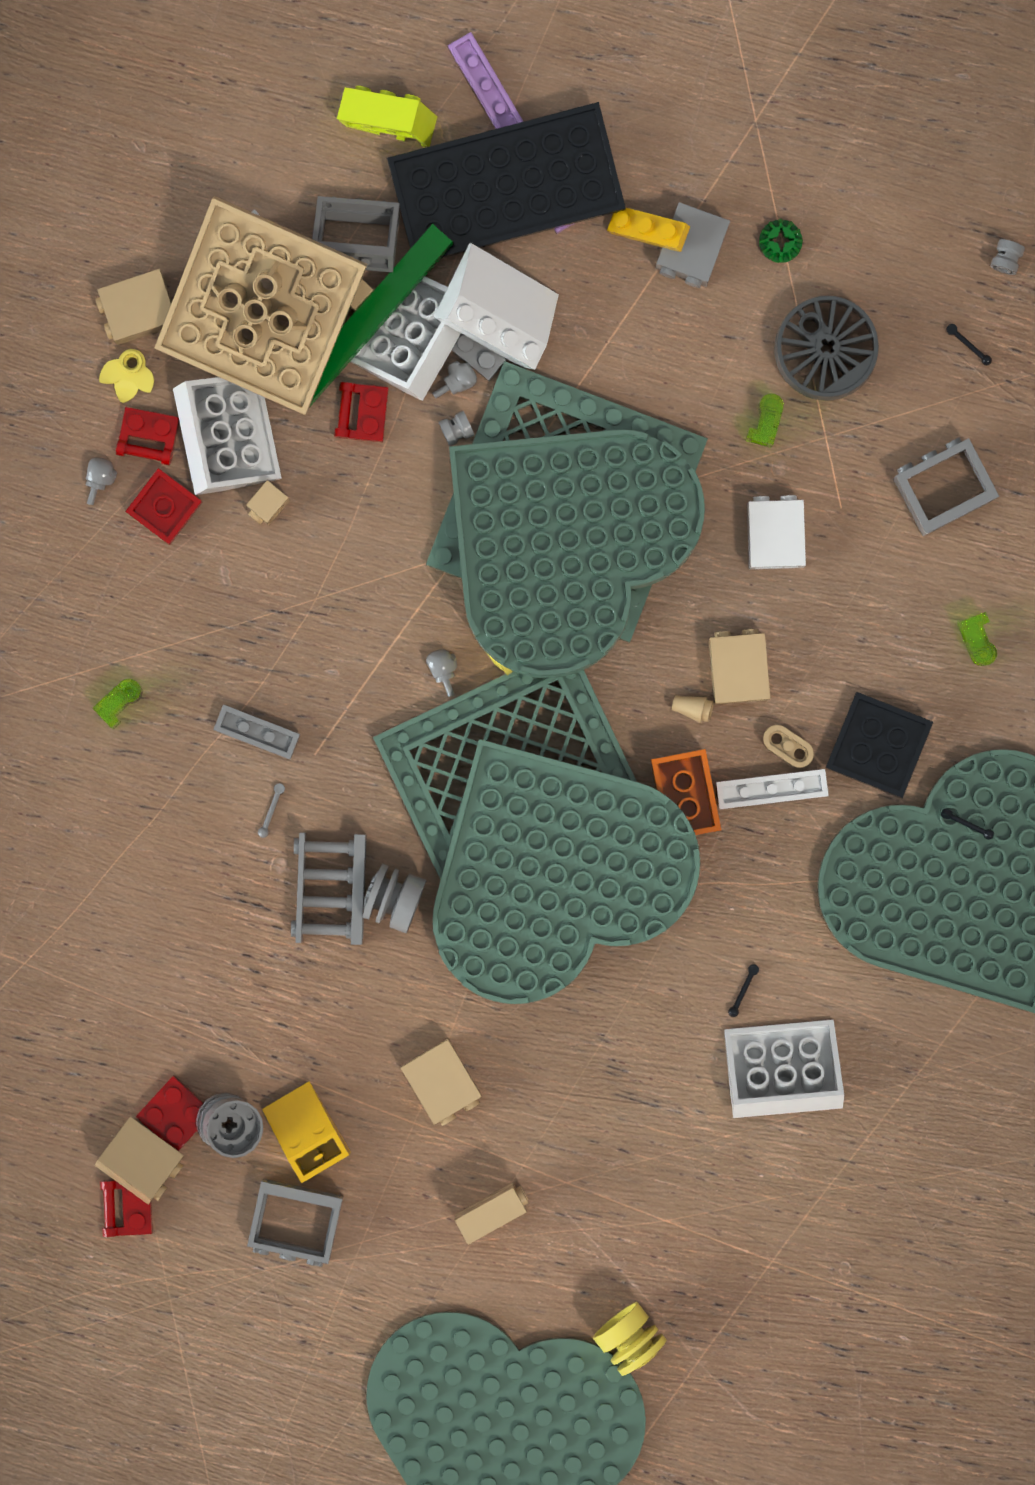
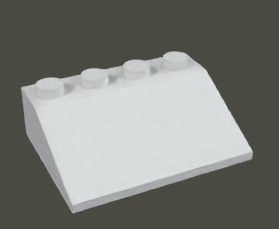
[434,243,559,370]
[350,277,461,401]
[173,377,281,495]
[724,1020,844,1118]

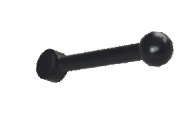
[946,324,992,366]
[941,809,994,840]
[728,964,759,1017]

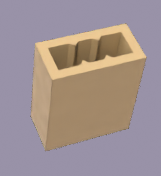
[95,269,172,345]
[709,629,770,705]
[401,1038,482,1126]
[95,1117,184,1205]
[455,1182,529,1245]

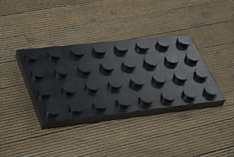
[387,102,626,258]

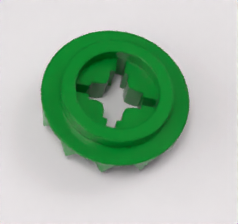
[759,219,803,263]

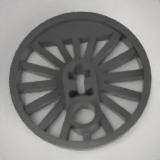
[774,296,879,401]

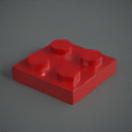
[125,468,203,545]
[136,1076,204,1151]

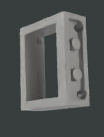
[312,196,400,273]
[893,437,999,536]
[247,1179,344,1267]

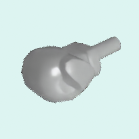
[432,361,477,398]
[85,457,117,505]
[426,649,457,697]

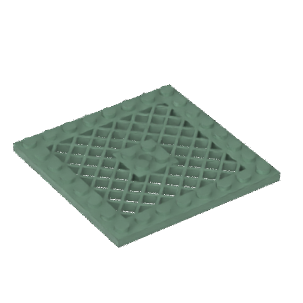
[426,361,708,643]
[373,670,637,880]

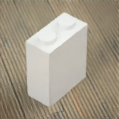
[747,495,806,570]

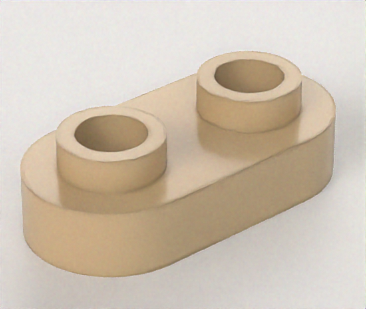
[763,725,814,768]

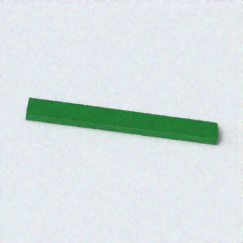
[310,224,454,407]

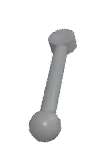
[258,783,285,838]

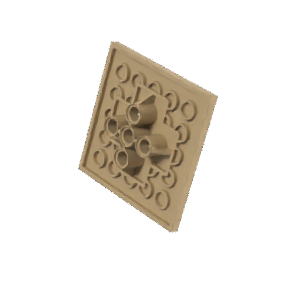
[154,196,368,415]

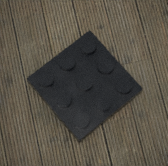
[826,692,933,799]

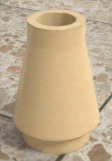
[672,695,714,723]

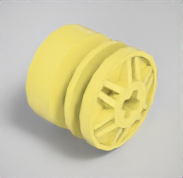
[593,1302,667,1376]

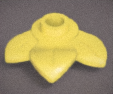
[99,349,154,403]

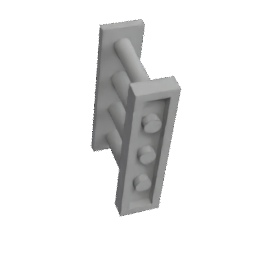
[291,833,367,945]

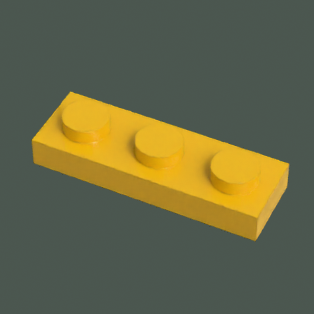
[607,208,690,252]

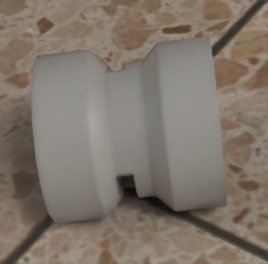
[990,239,1025,275]
[439,411,474,447]

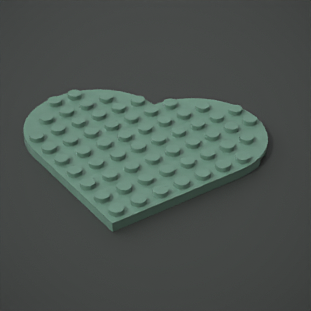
[449,430,705,678]
[433,739,701,1004]
[818,750,1035,1013]
[366,1311,646,1485]

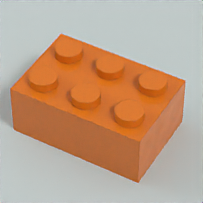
[650,749,721,835]

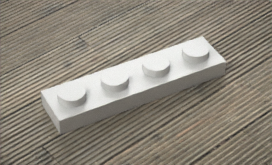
[716,769,828,809]

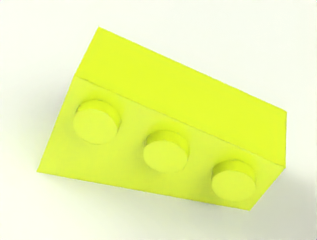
[337,86,438,147]

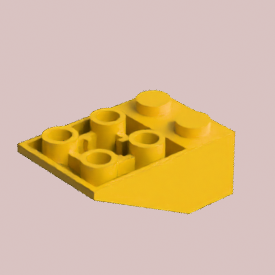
[262,1081,351,1183]

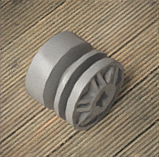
[362,864,426,934]
[196,1093,263,1158]

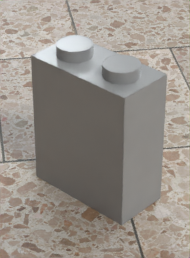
[655,202,730,288]

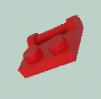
[334,382,389,443]
[116,407,179,466]
[100,1180,153,1237]

